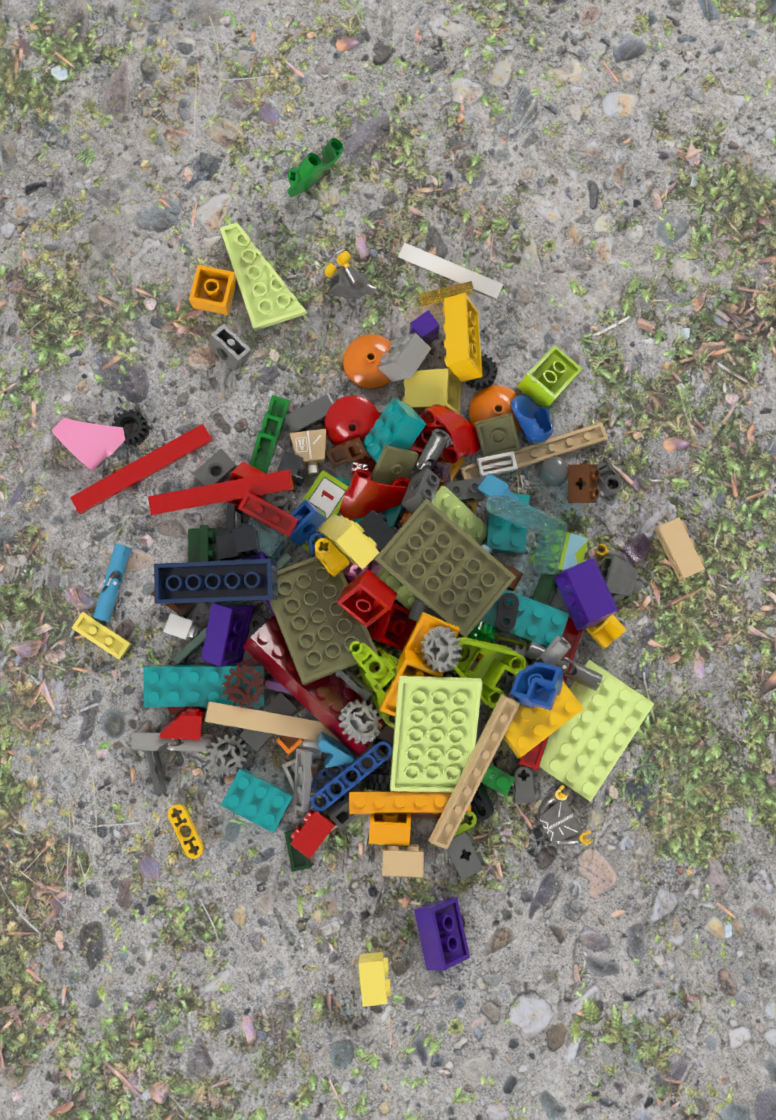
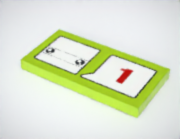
[281,470,348,553]

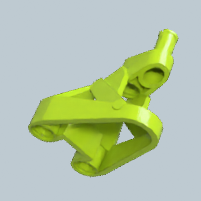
[452,637,526,708]
[349,641,398,729]

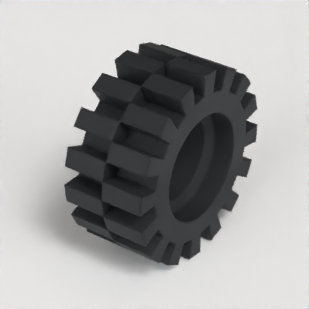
[465,354,498,390]
[112,409,149,446]
[367,773,403,792]

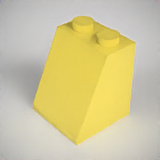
[402,368,462,415]

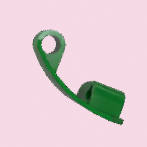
[287,138,344,198]

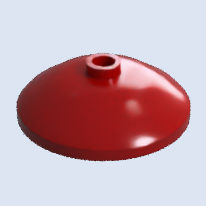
[325,395,380,445]

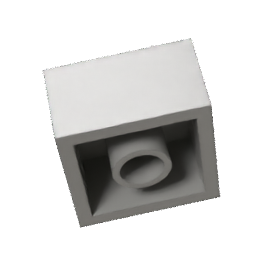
[377,333,431,382]

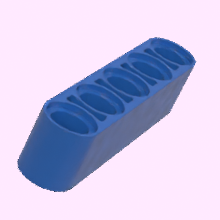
[311,740,392,811]

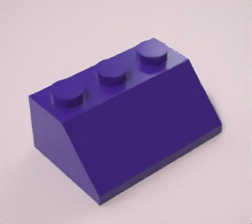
[554,558,618,630]
[201,602,254,667]
[414,897,470,971]

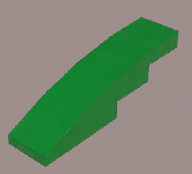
[250,395,291,474]

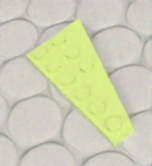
[220,223,307,331]

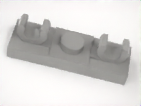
[293,748,318,812]

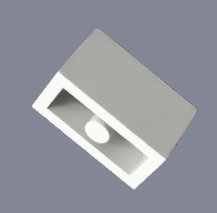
[163,613,200,641]

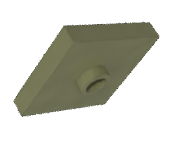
[475,412,521,457]
[371,445,419,485]

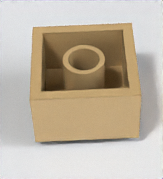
[382,843,424,877]

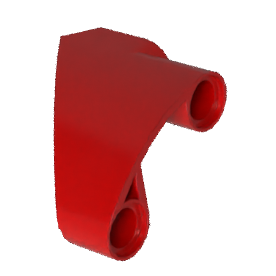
[421,404,481,463]
[339,469,410,520]

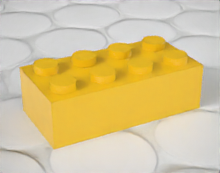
[442,293,482,382]
[503,681,584,758]

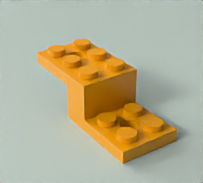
[380,612,460,716]

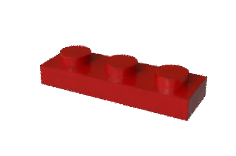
[238,491,299,537]

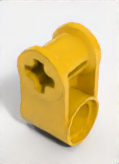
[315,538,350,577]

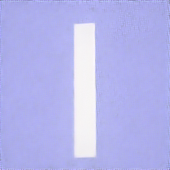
[398,243,503,299]

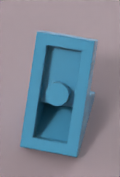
[476,473,519,513]
[317,731,355,768]

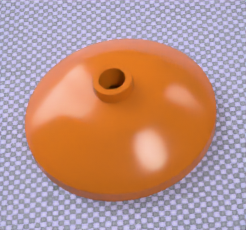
[343,334,391,389]
[469,385,521,432]

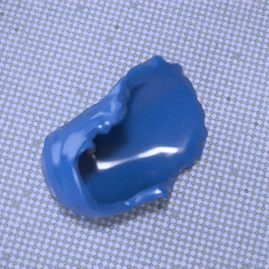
[510,394,554,443]

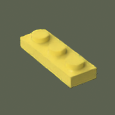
[72,612,131,660]

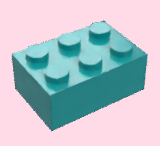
[363,397,426,463]
[485,494,530,555]
[221,768,294,833]

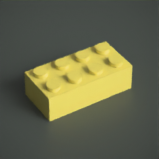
[317,514,380,570]

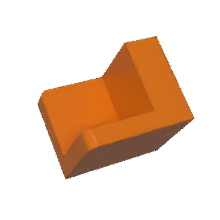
[276,735,304,755]

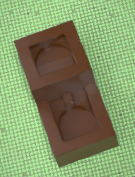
[325,437,368,468]

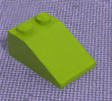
[517,345,583,408]

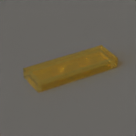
[417,281,473,307]

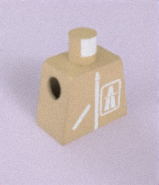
[290,429,327,475]

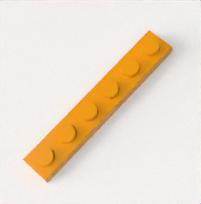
[349,791,471,814]

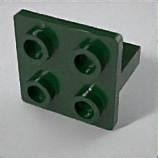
[188,525,226,562]

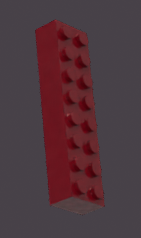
[243,614,387,756]

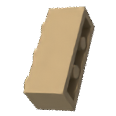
[654,517,705,581]

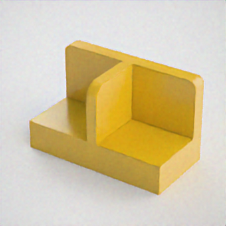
[586,615,627,649]

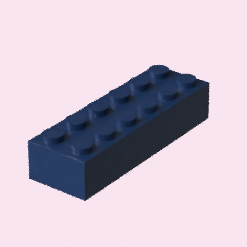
[154,559,278,604]

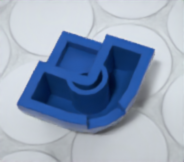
[510,662,563,710]

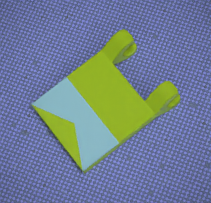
[530,525,589,571]

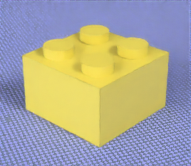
[358,952,391,1007]

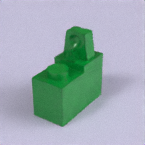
[481,764,515,796]

